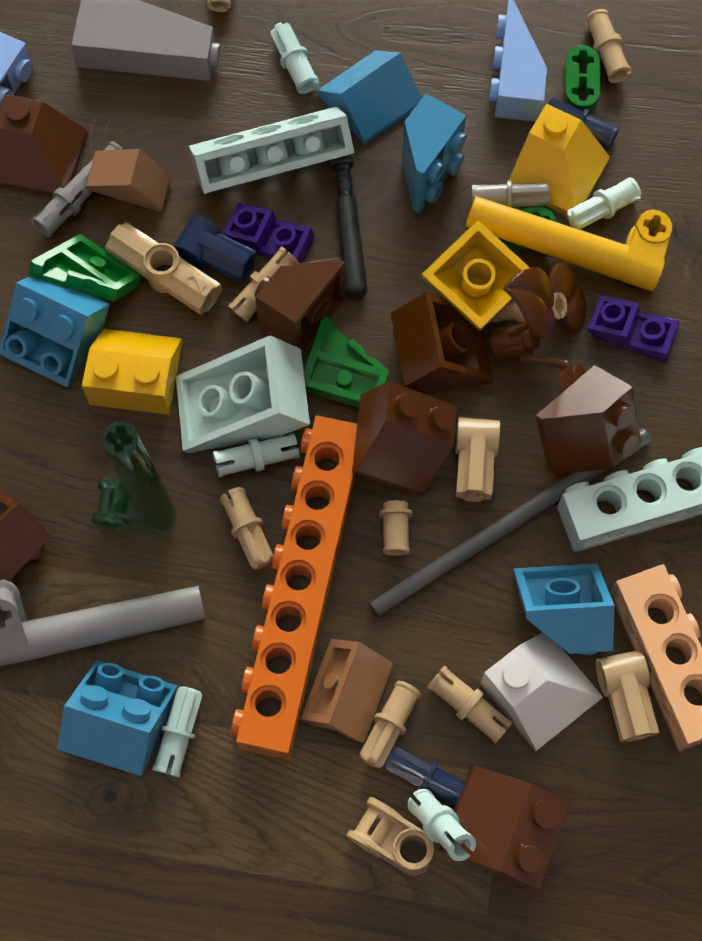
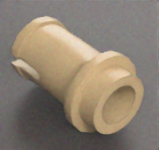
[379,500,413,556]

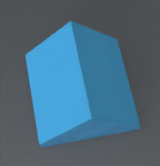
[317,50,422,145]

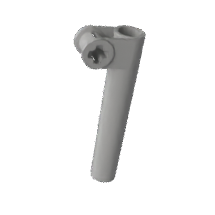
[0,580,206,667]

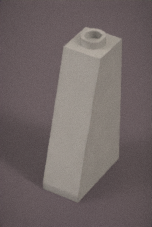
[72,0,221,81]

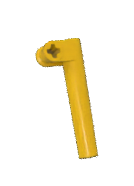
[465,196,672,292]

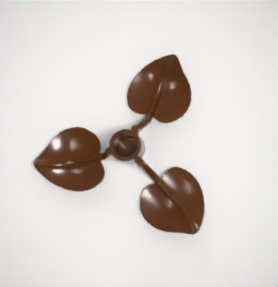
[491,262,587,393]

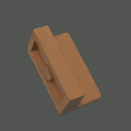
[300,639,393,743]

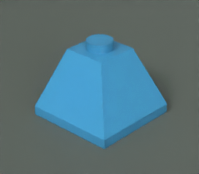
[513,563,615,655]

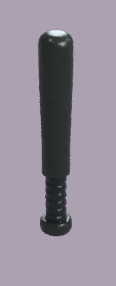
[330,155,367,299]

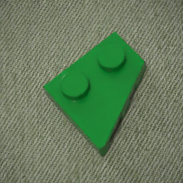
[303,316,389,408]

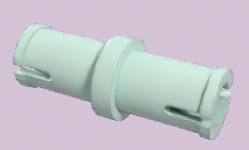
[213,432,300,478]
[407,789,476,861]

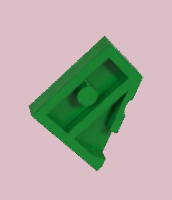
[28,234,141,302]

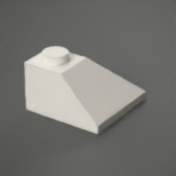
[480,632,603,752]

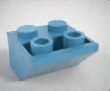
[402,93,467,214]
[0,276,110,388]
[57,660,178,776]

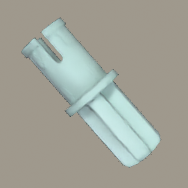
[270,22,319,94]
[566,177,641,229]
[152,687,202,778]

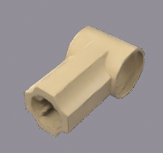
[455,417,500,502]
[596,650,659,742]

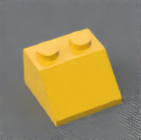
[82,329,183,415]

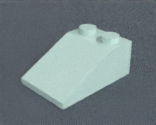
[176,335,310,453]

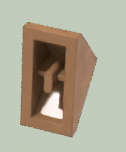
[85,149,171,212]

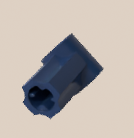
[173,215,257,284]

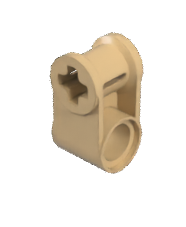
[346,797,434,875]

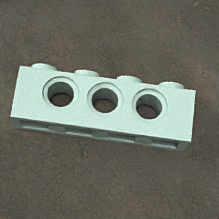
[189,107,354,194]
[557,447,702,553]

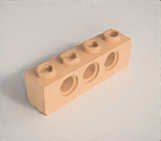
[609,564,702,751]

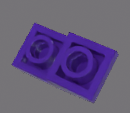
[223,202,315,263]
[588,295,679,362]

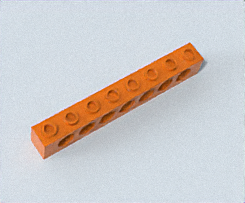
[231,415,357,760]

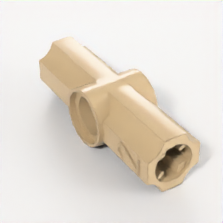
[105,222,222,315]

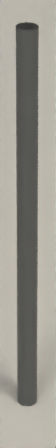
[369,428,652,617]

